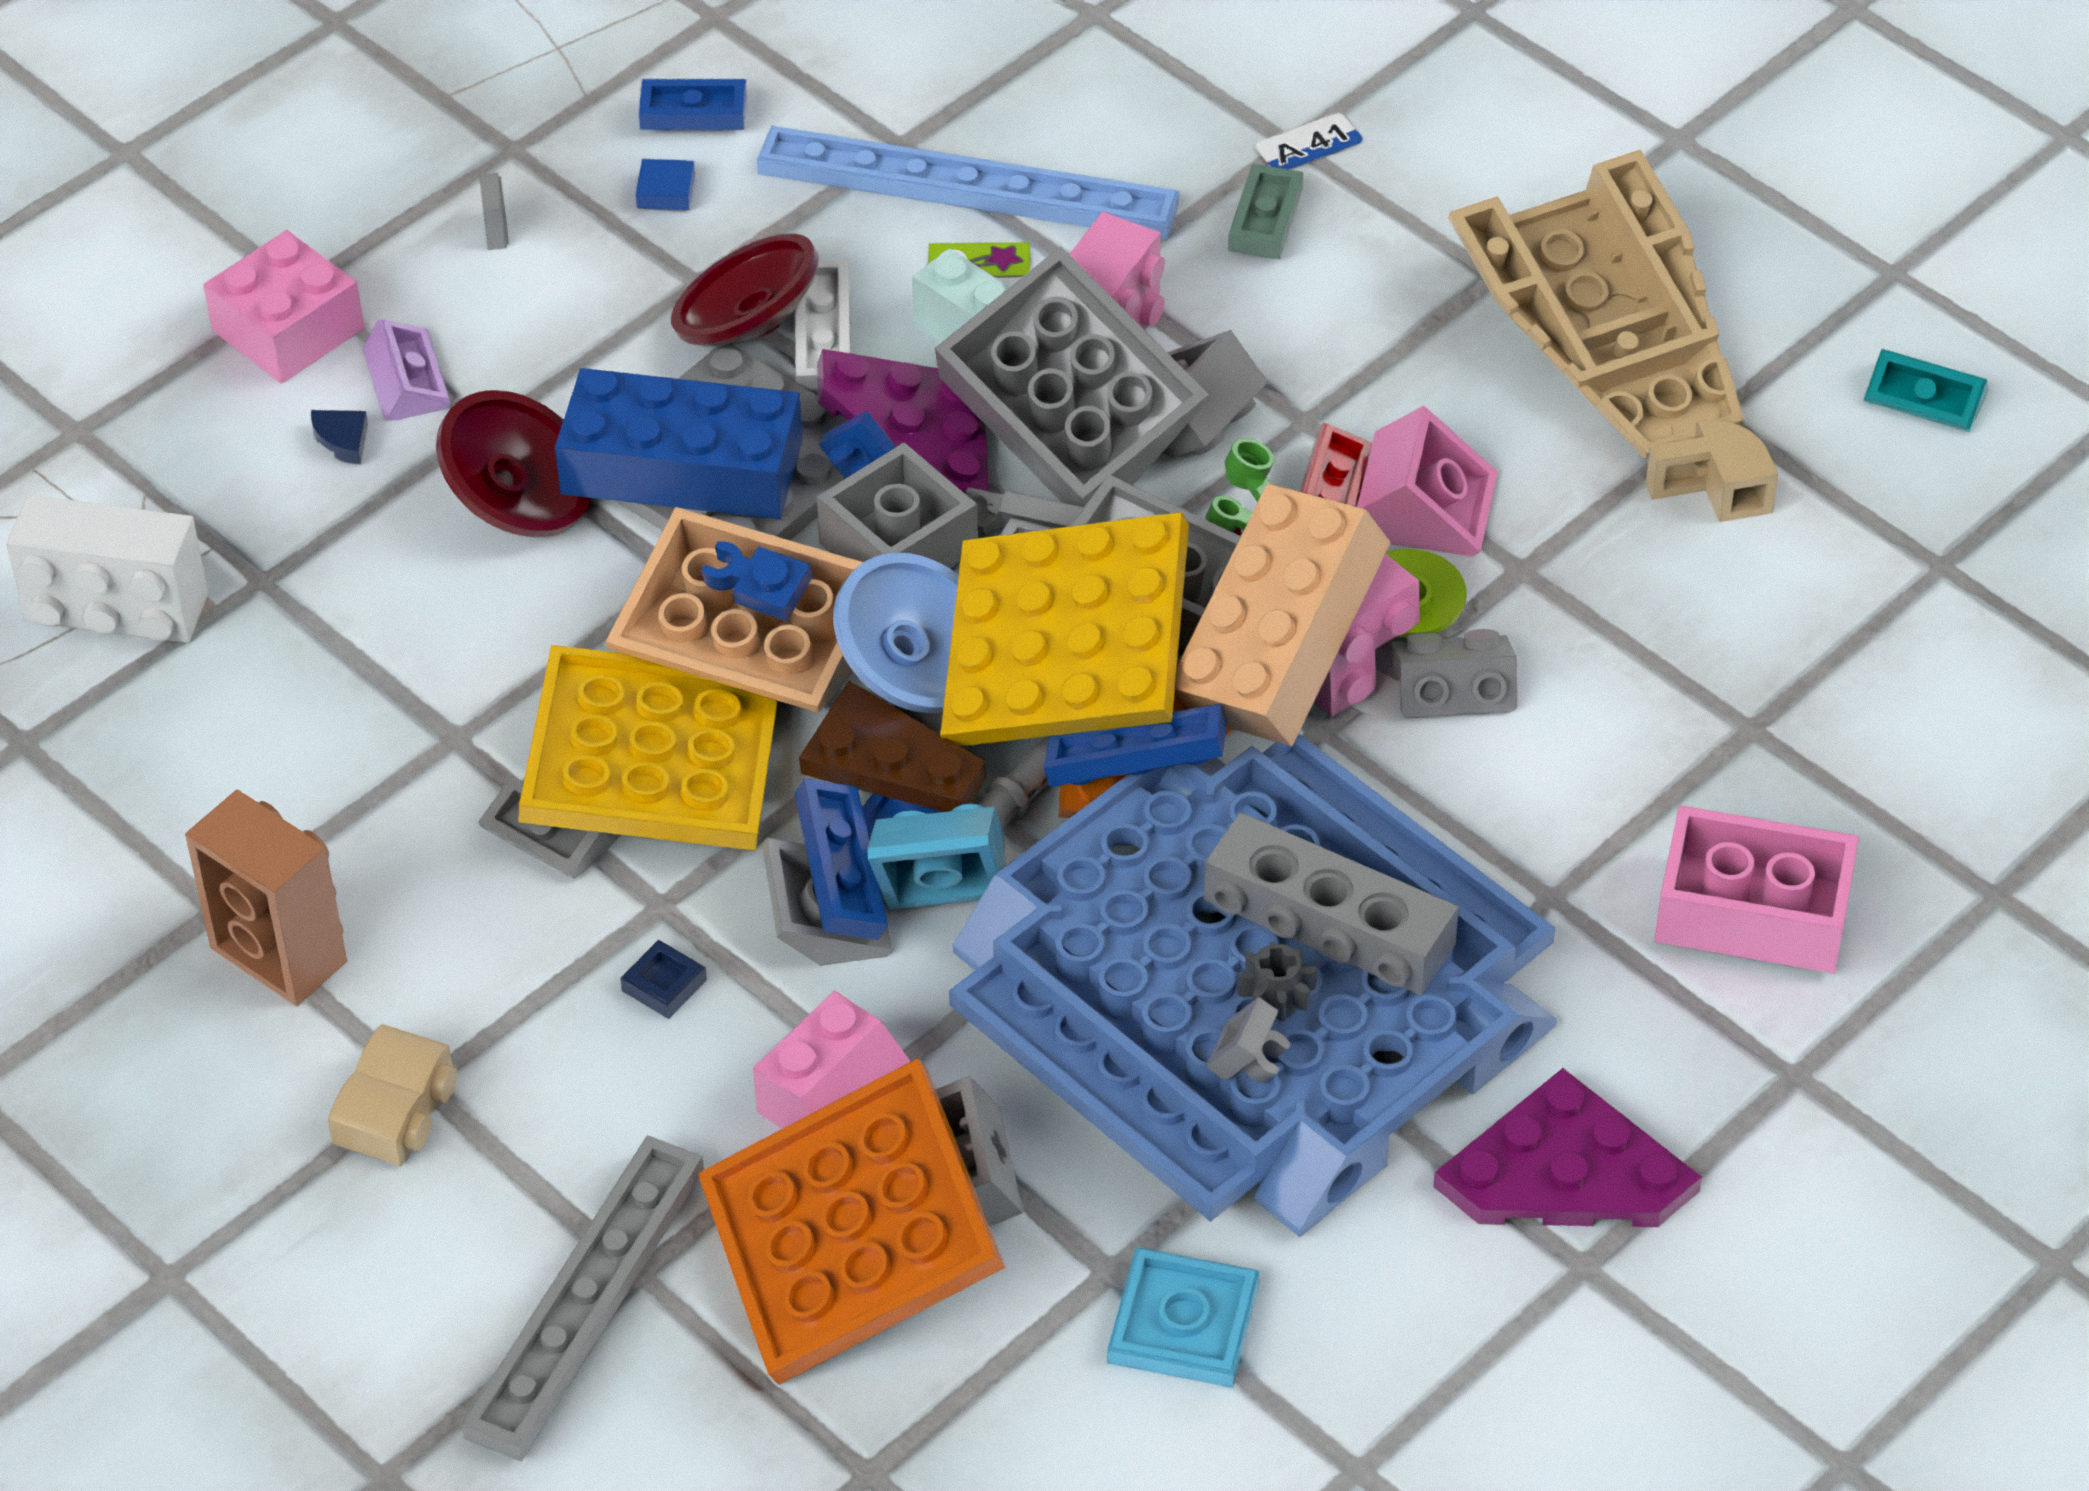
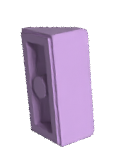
[363,319,451,420]

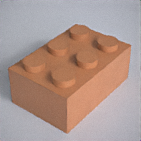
[185,789,347,1007]

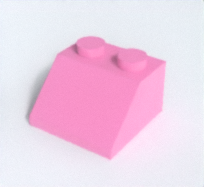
[1357,406,1498,556]
[753,990,911,1129]

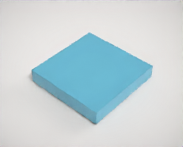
[1107,1247,1260,1388]

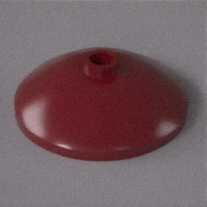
[671,233,819,347]
[436,390,592,537]

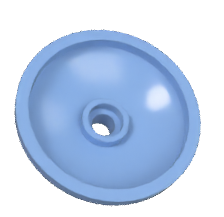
[833,553,959,713]

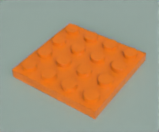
[698,1058,1005,1385]

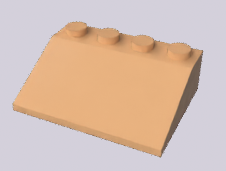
[605,507,863,713]

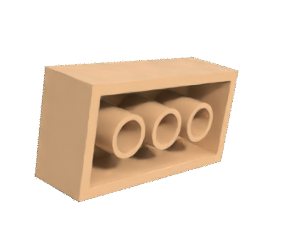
[1174,483,1391,747]

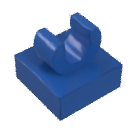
[819,411,896,478]

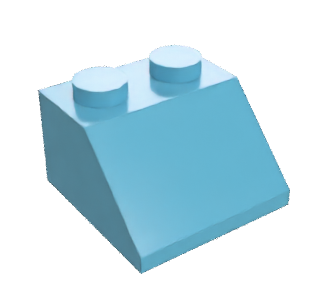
[867,804,1006,910]

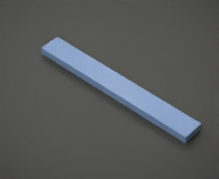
[757,126,1179,240]

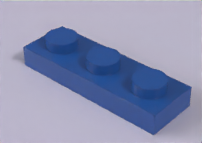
[1044,703,1227,787]
[794,778,888,940]

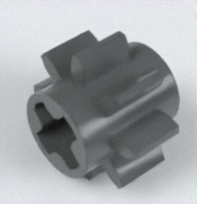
[1238,942,1316,1021]

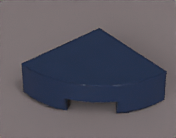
[311,410,368,464]

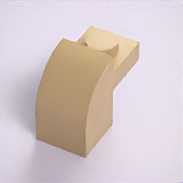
[1645,419,1778,522]

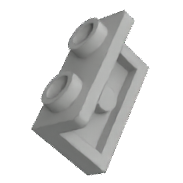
[1392,629,1517,718]

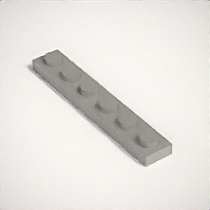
[462,1135,704,1462]

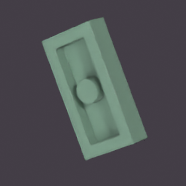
[1228,164,1304,259]

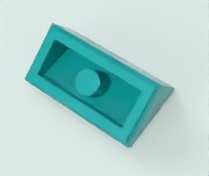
[1864,348,1989,432]

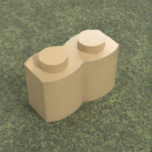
[328,1024,457,1166]

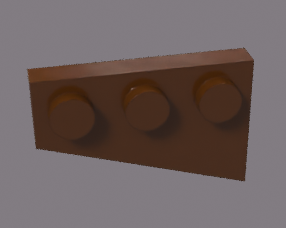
[799,681,986,812]

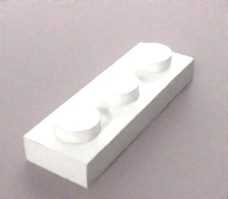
[795,259,851,391]

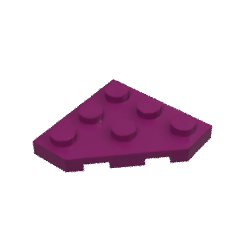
[817,349,989,494]
[1433,1068,1702,1227]

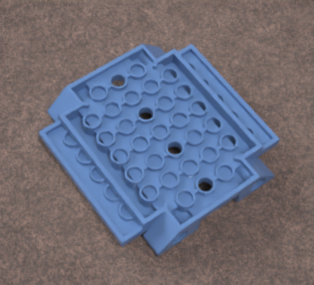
[949,734,1557,1237]

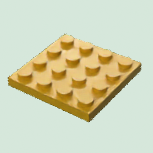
[940,512,1189,746]
[518,645,778,851]

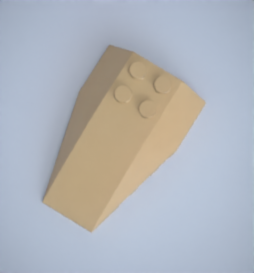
[1448,149,1744,459]

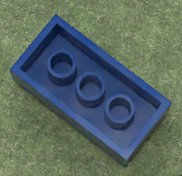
[555,368,803,520]

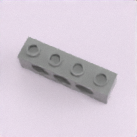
[1204,812,1459,996]

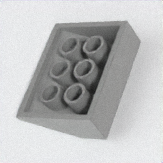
[934,246,1209,507]

